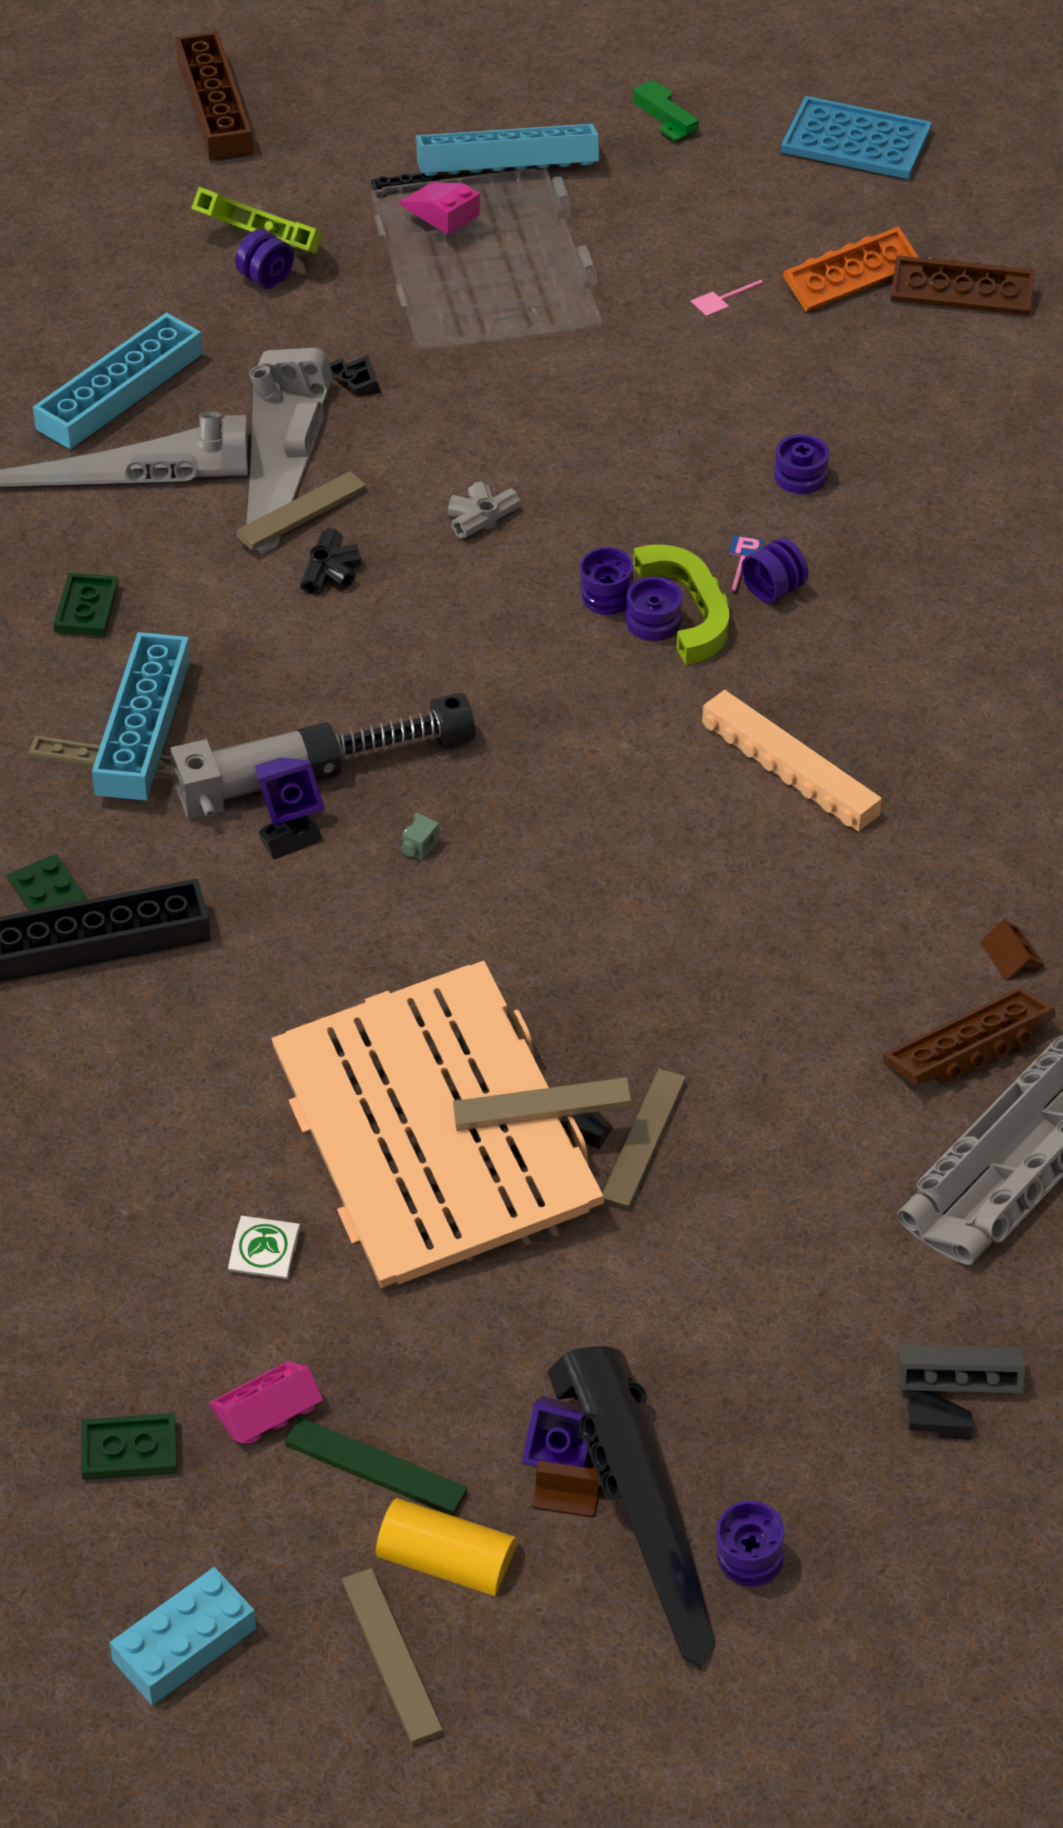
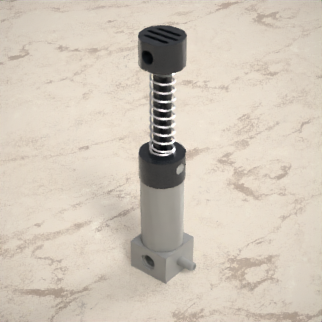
[171,692,476,820]

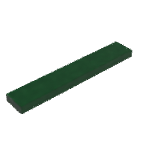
[285,1417,467,1516]

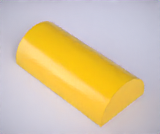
[376,1498,518,1596]

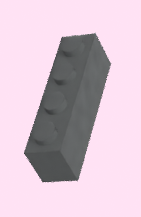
[897,1344,1025,1393]

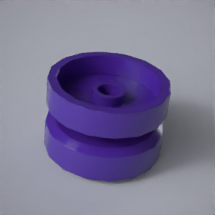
[235,229,294,289]
[774,434,829,494]
[626,576,683,641]

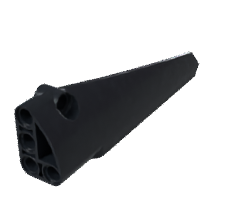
[547,1346,716,1668]

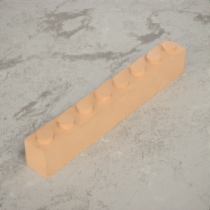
[702,690,882,832]

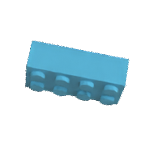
[109,1567,256,1705]

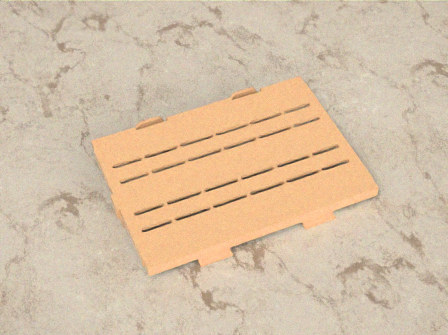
[271,961,604,1288]

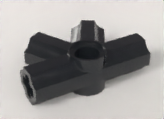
[300,527,361,595]

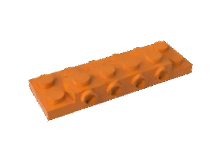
[783,226,919,312]

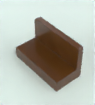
[981,919,1045,980]
[532,1461,600,1517]

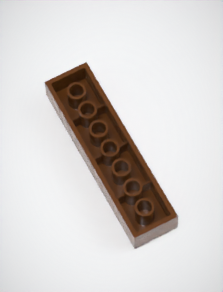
[175,31,253,160]

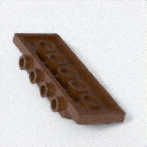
[891,255,1035,315]
[883,986,1056,1086]

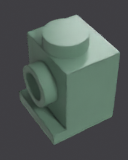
[401,813,439,860]

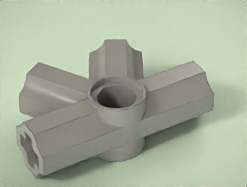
[448,482,521,539]

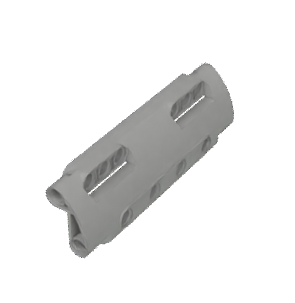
[897,1036,1063,1265]

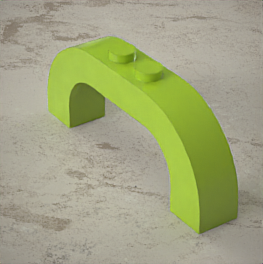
[191,187,324,255]
[633,545,729,665]

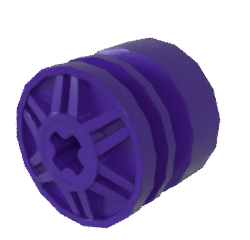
[741,537,809,604]
[580,547,633,615]
[716,1500,784,1587]

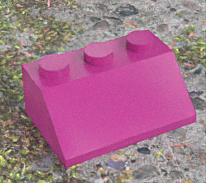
[208,1361,323,1444]

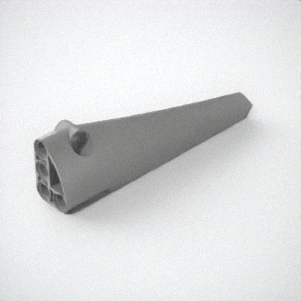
[246,348,333,554]
[0,412,248,487]

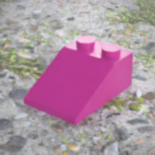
[400,182,480,235]

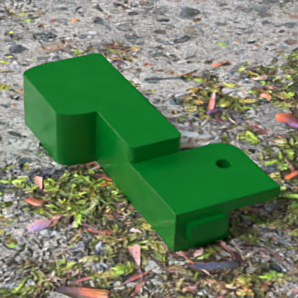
[633,80,699,142]

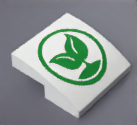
[228,1216,300,1279]

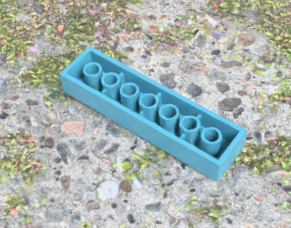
[416,124,599,176]
[33,313,203,450]
[92,632,190,801]

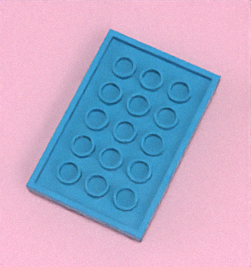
[780,96,932,179]

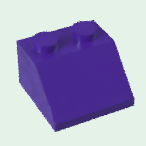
[255,757,325,825]
[521,1396,590,1468]

